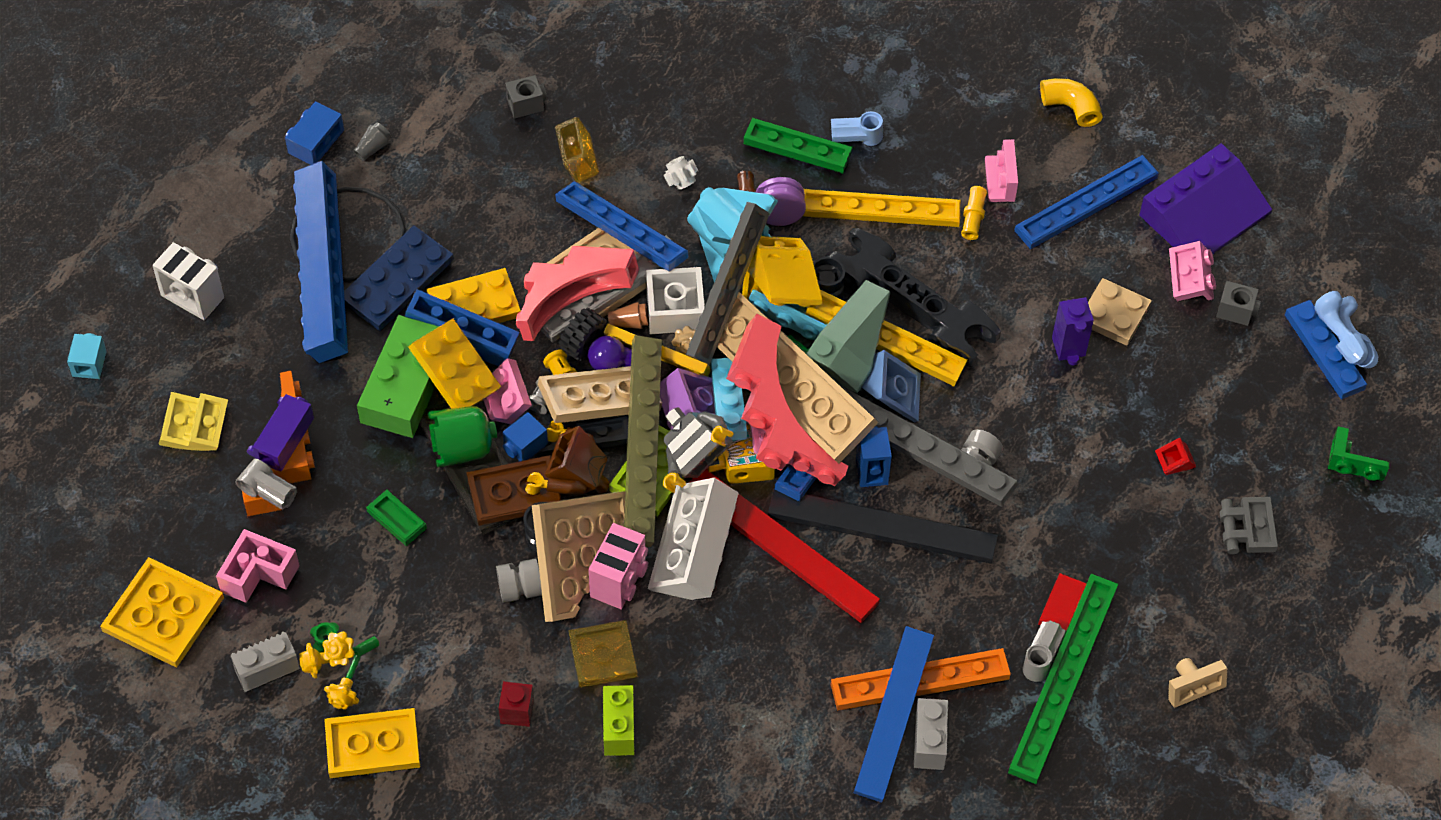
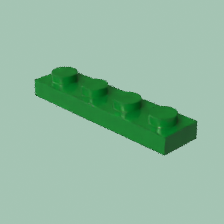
[743,118,852,173]

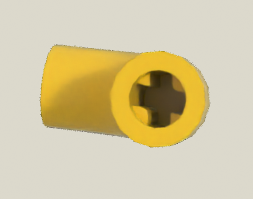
[1040,79,1103,127]

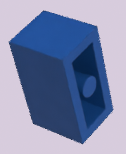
[285,101,344,165]
[856,426,892,487]

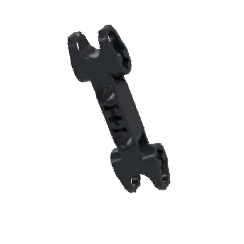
[825,228,1001,367]

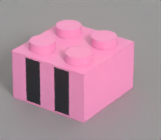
[588,523,648,610]

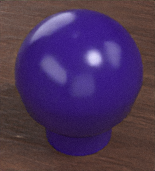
[588,335,632,370]

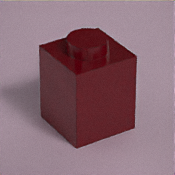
[498,681,534,727]

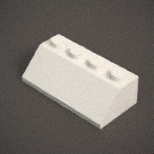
[648,478,738,600]

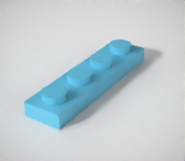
[710,358,747,440]

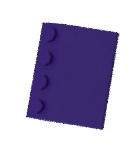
[1139,143,1272,254]

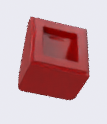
[1155,438,1196,475]

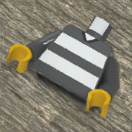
[663,407,734,494]

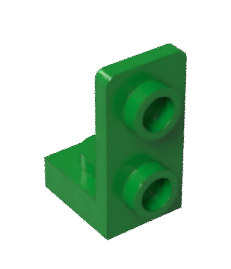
[1328,426,1390,481]

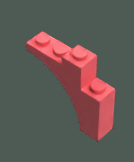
[516,246,639,341]

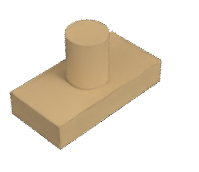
[1168,658,1227,708]

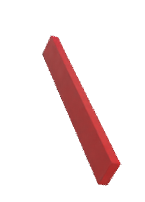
[689,469,880,623]

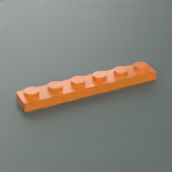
[831,648,1011,711]

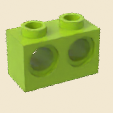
[603,685,634,756]

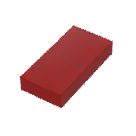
[1038,573,1087,634]

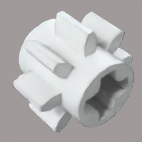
[664,156,698,189]

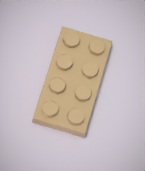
[538,366,662,423]

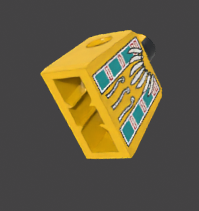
[707,424,775,484]

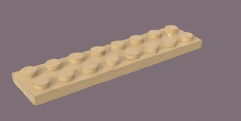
[717,292,879,464]

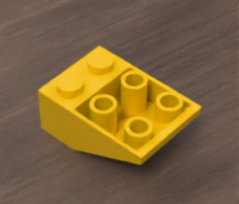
[747,236,822,307]

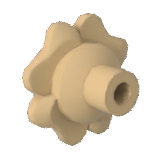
[672,326,695,355]

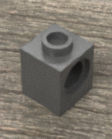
[505,75,547,119]
[1216,281,1261,326]

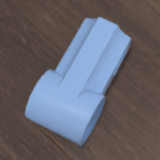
[831,111,883,146]

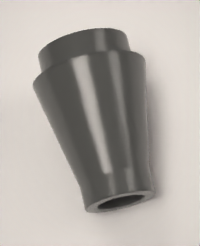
[353,122,392,161]

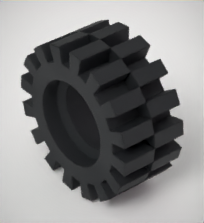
[559,308,608,361]

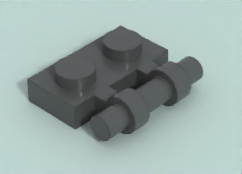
[1219,497,1278,554]

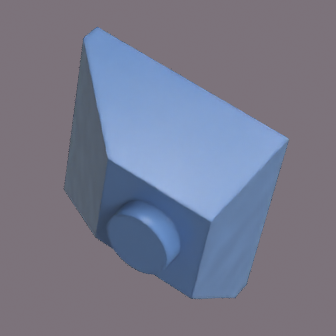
[862,350,921,423]

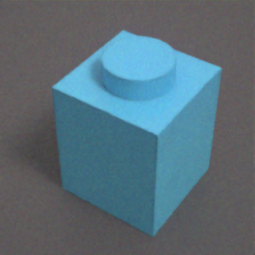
[67,333,106,379]

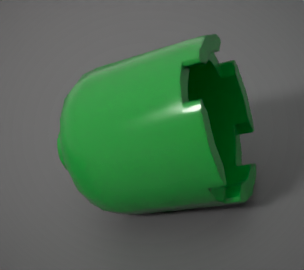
[428,406,497,468]

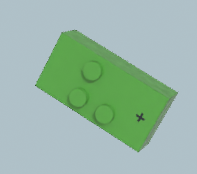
[357,315,439,438]

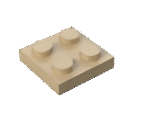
[1088,278,1152,346]

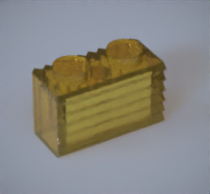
[555,117,599,182]

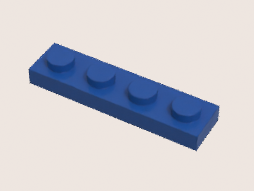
[1285,300,1367,400]

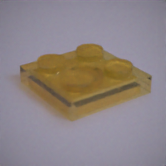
[568,620,637,687]

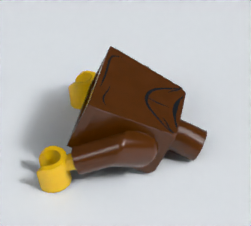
[525,421,611,496]

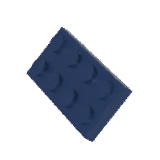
[344,225,454,331]

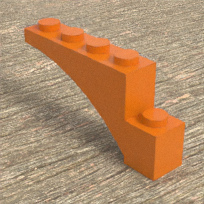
[242,371,315,516]

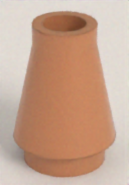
[608,302,649,329]

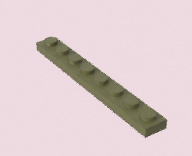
[624,335,662,547]

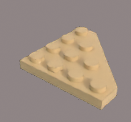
[532,491,625,622]

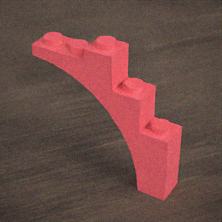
[726,314,848,486]

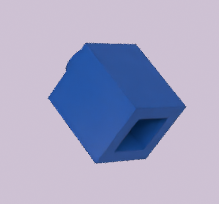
[502,412,548,461]

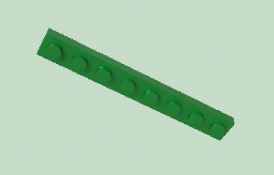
[1008,574,1118,784]

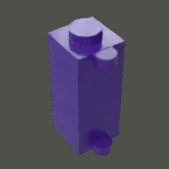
[1052,297,1094,365]
[247,394,314,472]

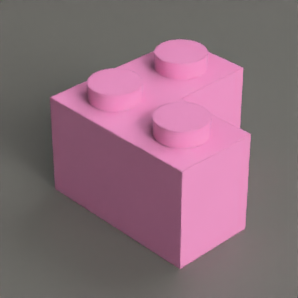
[216,529,299,603]

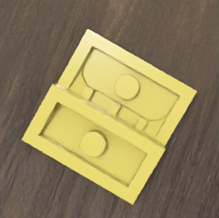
[159,392,228,451]

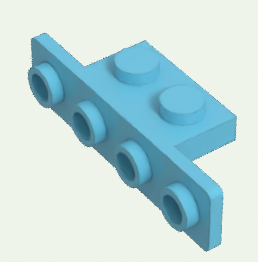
[748,290,826,340]

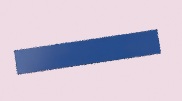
[1015,155,1159,249]
[555,181,688,272]
[853,626,934,802]

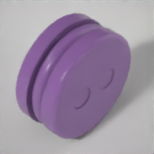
[756,177,806,226]

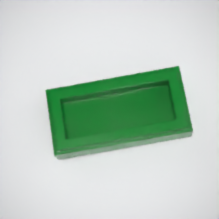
[366,490,427,546]

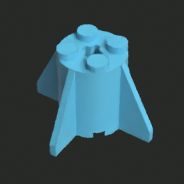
[687,187,778,283]

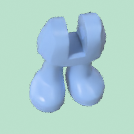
[1315,291,1378,368]

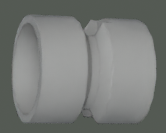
[961,429,1003,466]
[496,559,542,603]

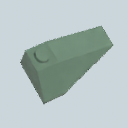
[806,280,890,393]

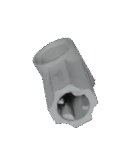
[236,459,297,510]
[1023,621,1066,682]

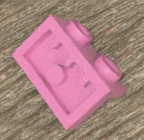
[985,140,1018,202]
[1169,241,1216,301]
[483,358,532,424]

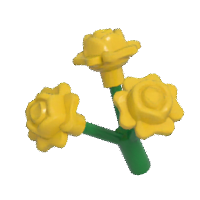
[299,632,379,709]

